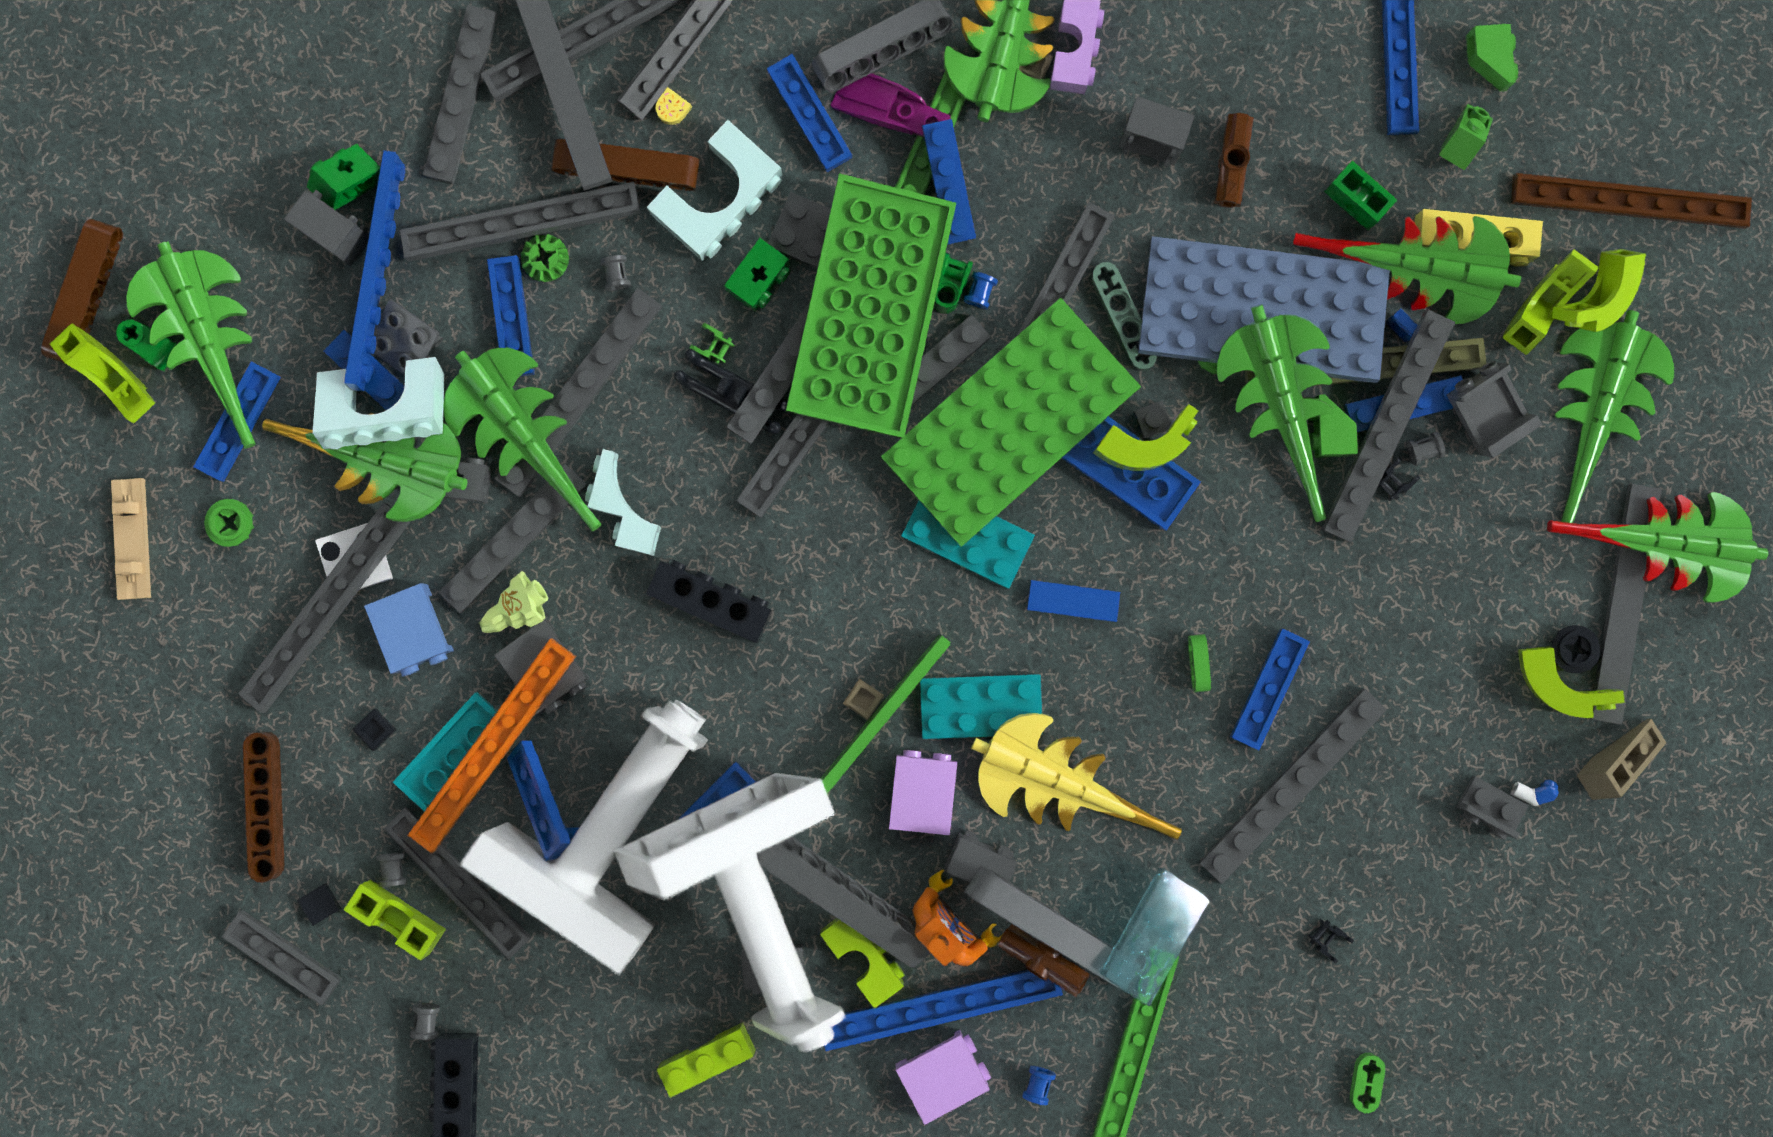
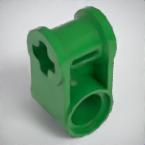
[933,253,974,314]
[116,320,177,371]

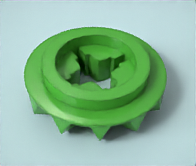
[520,234,569,282]
[204,499,254,547]

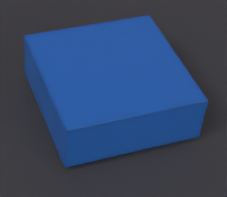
[1386,309,1417,342]

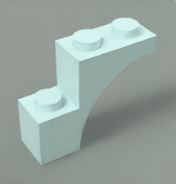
[585,449,661,556]

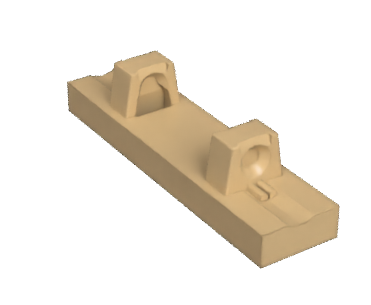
[111,478,151,600]

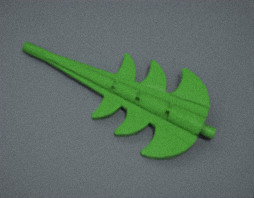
[126,242,256,449]
[1217,304,1334,522]
[1555,310,1674,523]
[443,348,601,531]

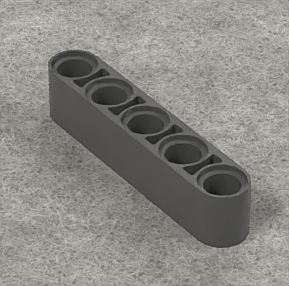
[812,0,953,92]

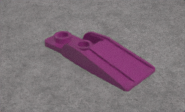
[831,73,951,138]

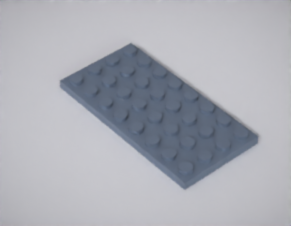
[1138,236,1390,383]

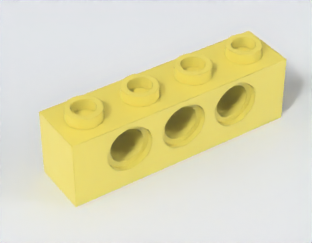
[1415,209,1543,266]

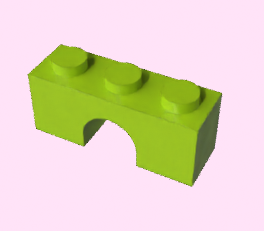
[344,880,446,961]
[820,918,905,1009]
[657,1022,756,1098]

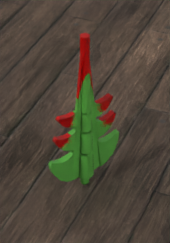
[1293,216,1521,324]
[1547,492,1768,603]

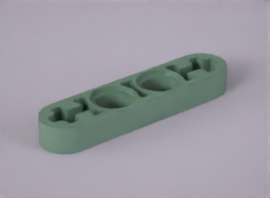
[1091,262,1157,371]

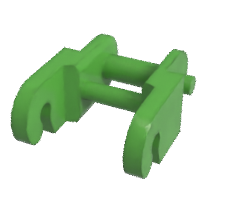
[689,323,735,364]

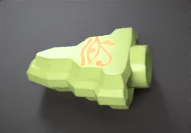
[479,571,548,633]

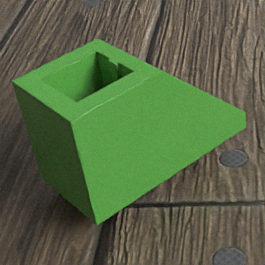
[1466,24,1518,91]
[1439,104,1493,170]
[1309,394,1358,458]

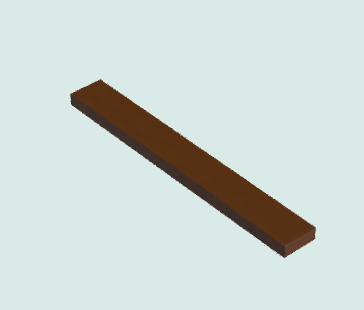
[1511,173,1752,229]

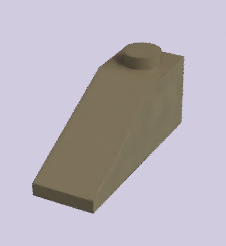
[1577,719,1666,800]

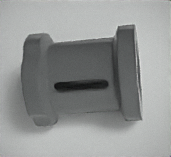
[600,255,631,291]
[1406,432,1445,466]
[376,853,407,887]
[410,1003,440,1040]

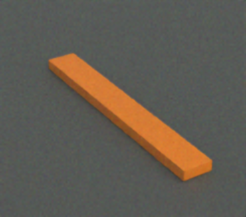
[408,638,577,854]

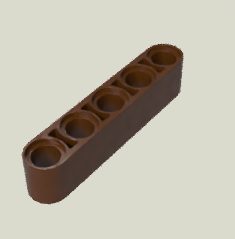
[551,139,700,191]
[41,219,123,363]
[243,731,285,883]

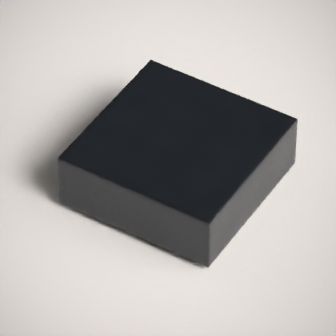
[352,708,397,751]
[298,883,342,926]

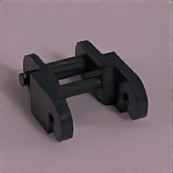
[1377,457,1420,501]
[1307,919,1354,964]

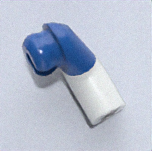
[1510,779,1559,806]

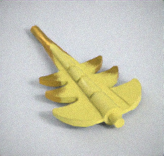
[971,713,1182,840]

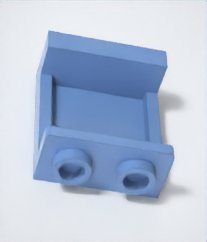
[364,583,454,677]

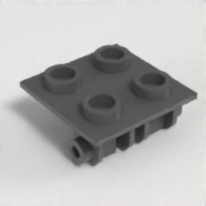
[374,299,443,375]

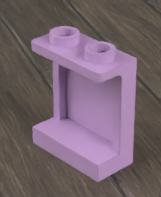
[889,750,957,835]
[896,1030,991,1125]

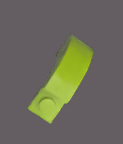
[1502,249,1598,355]
[1552,249,1646,332]
[50,323,156,424]
[1093,404,1198,471]
[1518,646,1625,718]

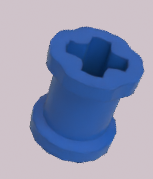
[964,272,998,310]
[1022,1066,1056,1105]

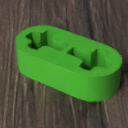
[1188,634,1211,692]
[1350,1053,1385,1113]

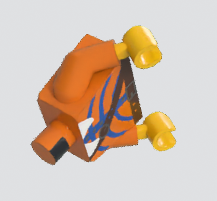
[912,870,1003,966]

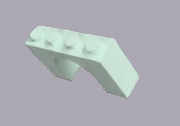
[647,120,782,261]
[313,357,445,449]

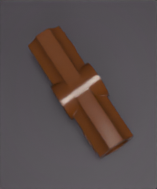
[1214,113,1254,208]
[998,924,1090,998]

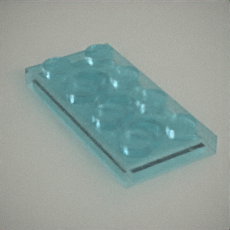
[1099,868,1208,1007]

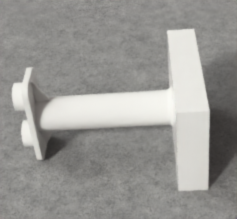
[460,700,708,974]
[613,773,845,1051]

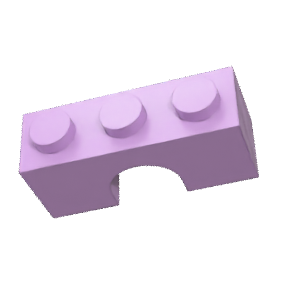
[1050,0,1104,94]

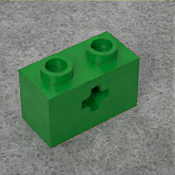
[307,144,381,210]
[1324,161,1397,231]
[724,238,791,312]

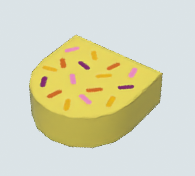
[656,87,692,125]

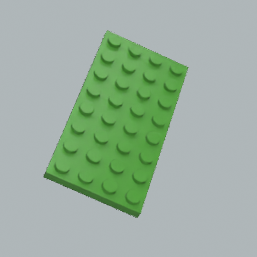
[786,173,956,438]
[881,298,1141,547]

